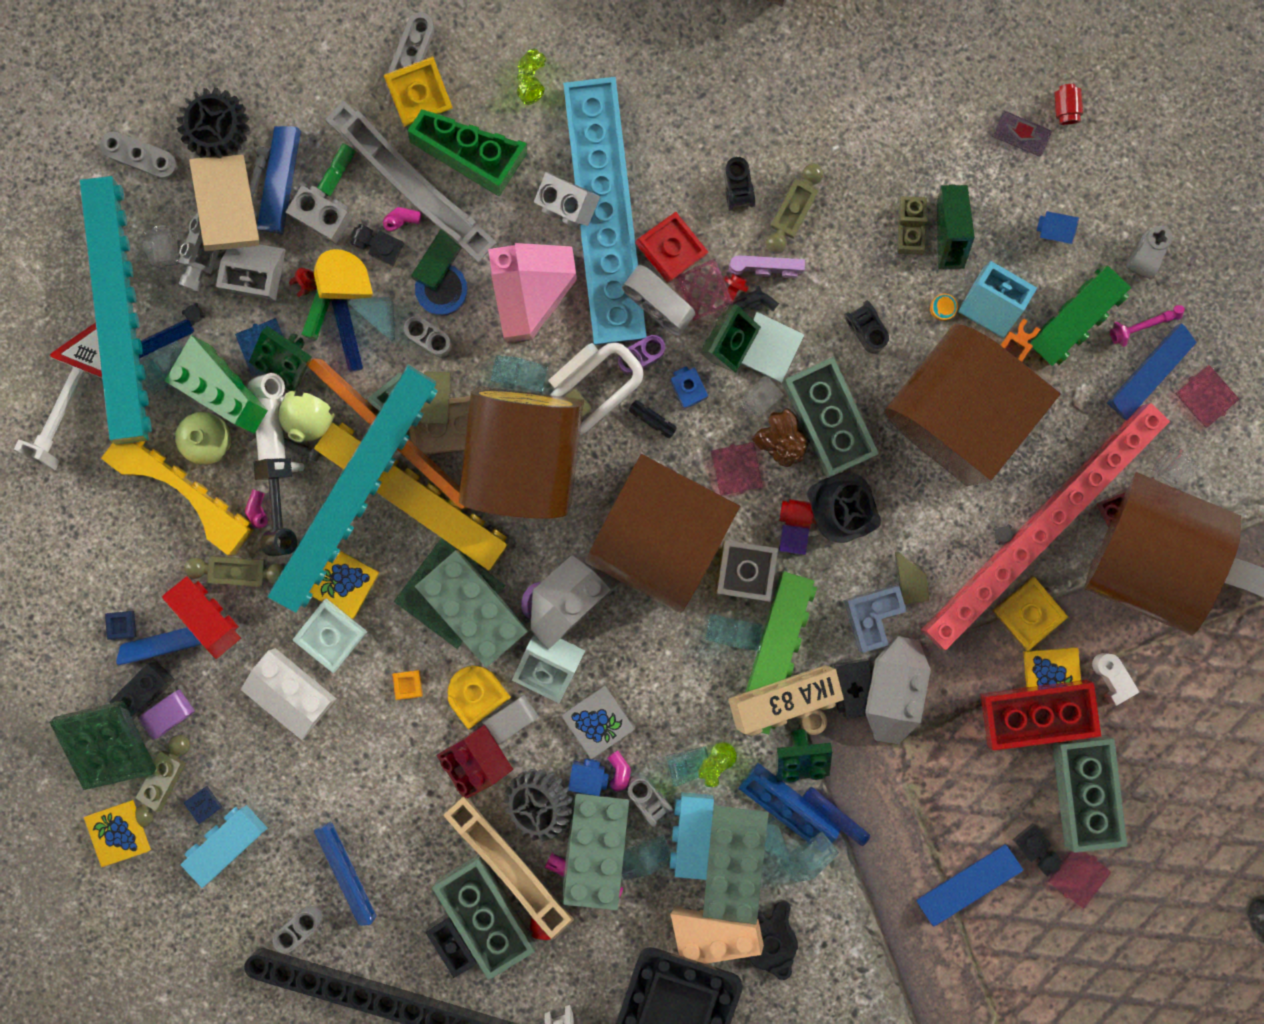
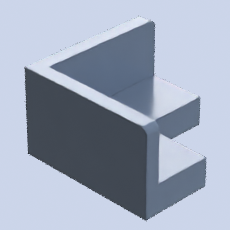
[843,585,907,653]

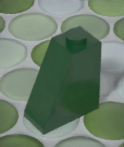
[936,184,975,269]

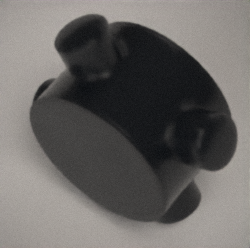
[182,302,206,326]

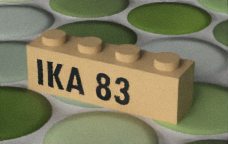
[728,665,844,736]

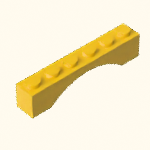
[101,441,254,556]

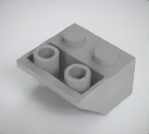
[216,245,285,301]

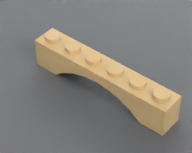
[443,797,574,939]

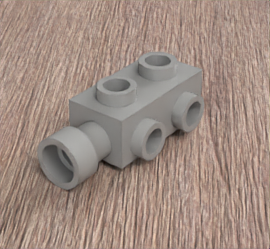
[178,212,221,292]

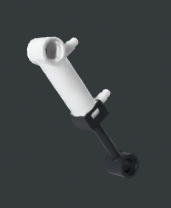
[248,373,305,557]

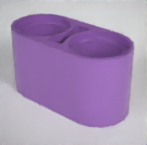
[618,335,665,375]
[138,689,195,740]

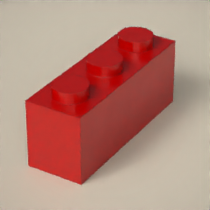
[161,576,242,659]

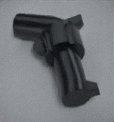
[725,285,780,312]

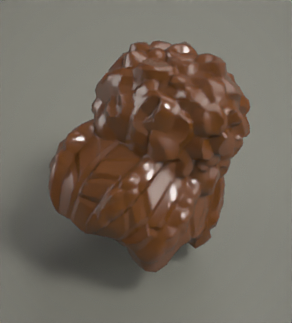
[752,408,809,467]

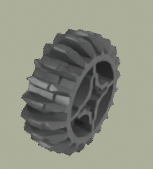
[503,768,574,842]

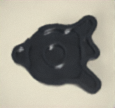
[748,900,798,980]

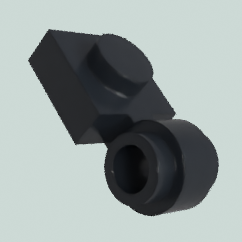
[350,224,404,267]
[1012,823,1063,877]

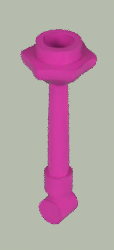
[1110,305,1185,347]

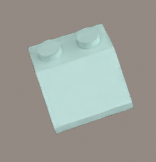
[512,635,585,703]

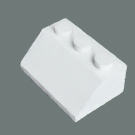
[241,648,336,740]

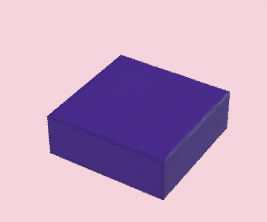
[779,525,809,555]

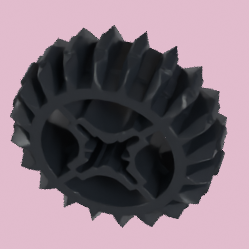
[177,87,250,158]

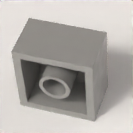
[715,540,778,602]

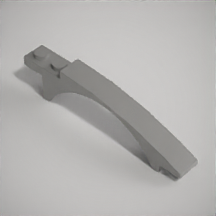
[325,100,497,262]

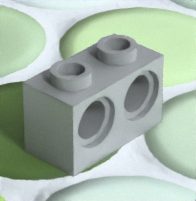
[534,172,600,227]
[286,185,352,244]

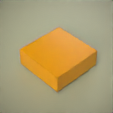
[392,670,423,700]

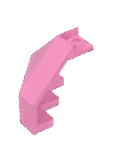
[488,243,577,343]

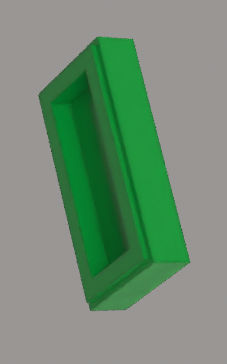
[301,290,331,341]

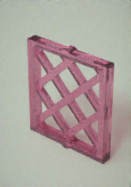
[677,259,732,321]

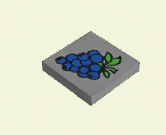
[561,685,635,759]

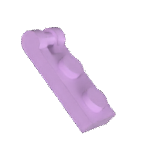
[729,255,805,278]

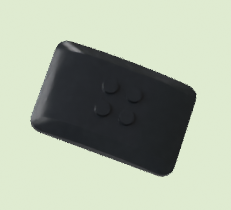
[615,947,743,1024]

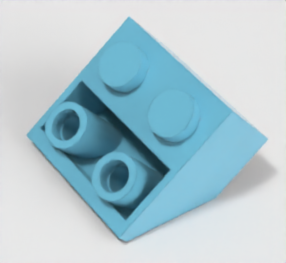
[958,261,1037,338]

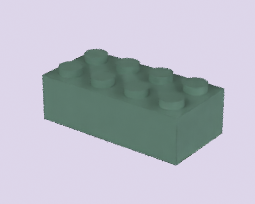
[782,357,879,478]
[415,550,529,668]
[1052,735,1128,853]
[561,794,629,910]
[703,805,769,924]
[432,854,536,981]

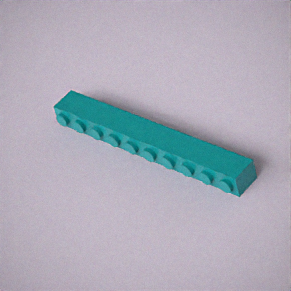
[79,176,152,445]
[268,365,438,613]

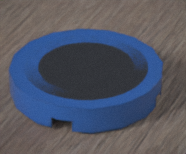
[415,265,468,316]

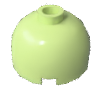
[278,391,335,442]
[175,412,231,465]

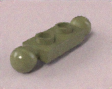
[765,163,823,254]
[184,555,284,587]
[135,735,190,828]

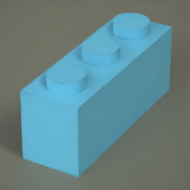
[670,792,714,880]
[180,805,268,888]

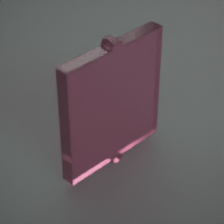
[1175,365,1239,428]
[711,442,763,496]
[1048,851,1112,909]

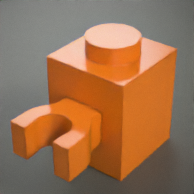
[1001,318,1041,362]

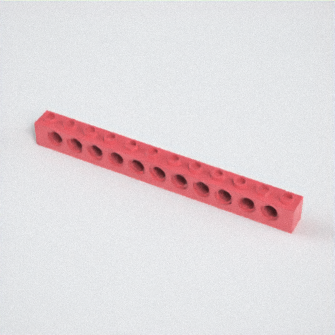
[921,403,1170,650]

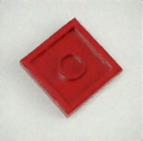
[635,212,709,284]

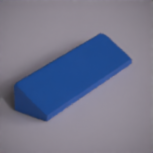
[257,126,301,234]
[1107,323,1197,420]
[116,627,202,665]
[738,763,841,853]
[314,821,377,926]
[916,844,1023,927]

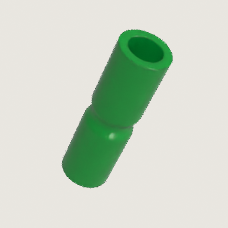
[317,143,356,197]

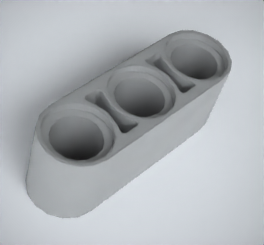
[622,265,695,336]

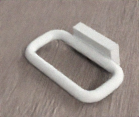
[548,343,643,435]

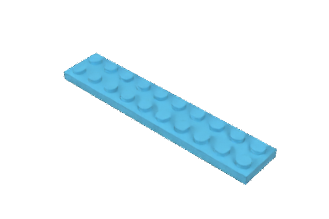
[563,77,646,345]

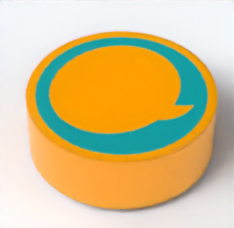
[930,293,958,321]

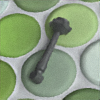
[249,146,270,218]
[244,430,321,462]

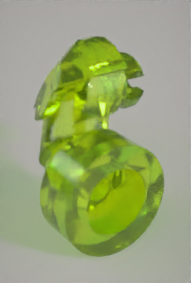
[517,48,546,105]
[698,741,737,787]

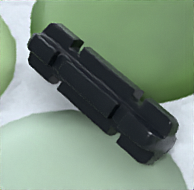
[629,400,677,439]

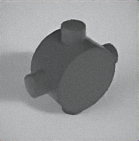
[993,524,1013,545]

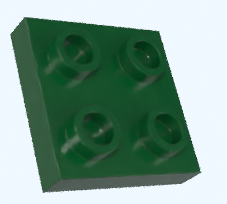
[249,326,312,391]
[776,729,833,783]

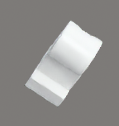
[1092,653,1139,706]

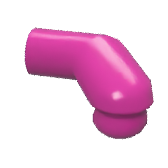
[383,207,422,232]
[245,489,268,529]
[607,750,631,792]

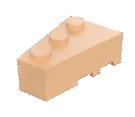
[671,906,764,964]

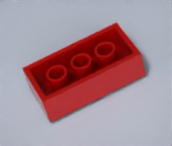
[980,680,1102,751]

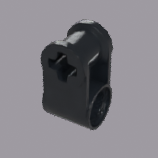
[724,156,755,211]
[844,300,889,353]

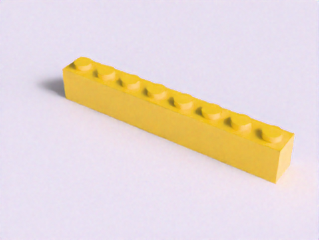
[314,422,510,571]

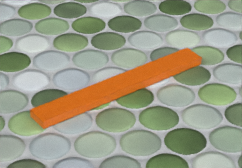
[308,358,468,509]

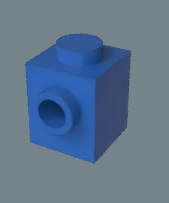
[1037,211,1080,244]
[670,366,708,410]
[568,759,609,796]

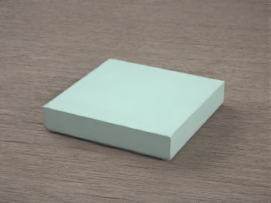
[741,312,804,383]
[293,598,367,674]

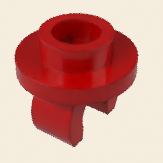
[289,268,317,297]
[723,273,749,302]

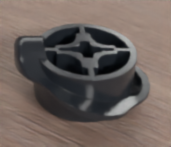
[807,472,881,543]

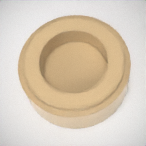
[800,709,827,735]

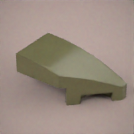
[895,551,929,604]

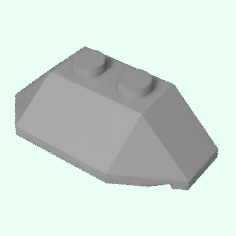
[530,555,622,650]
[865,636,931,744]

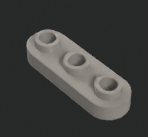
[388,12,435,73]
[100,132,179,179]

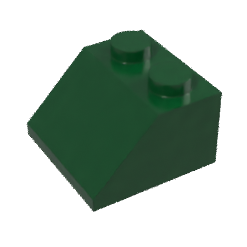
[700,304,761,373]

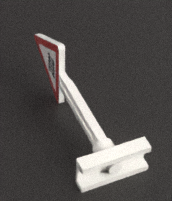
[14,322,102,470]

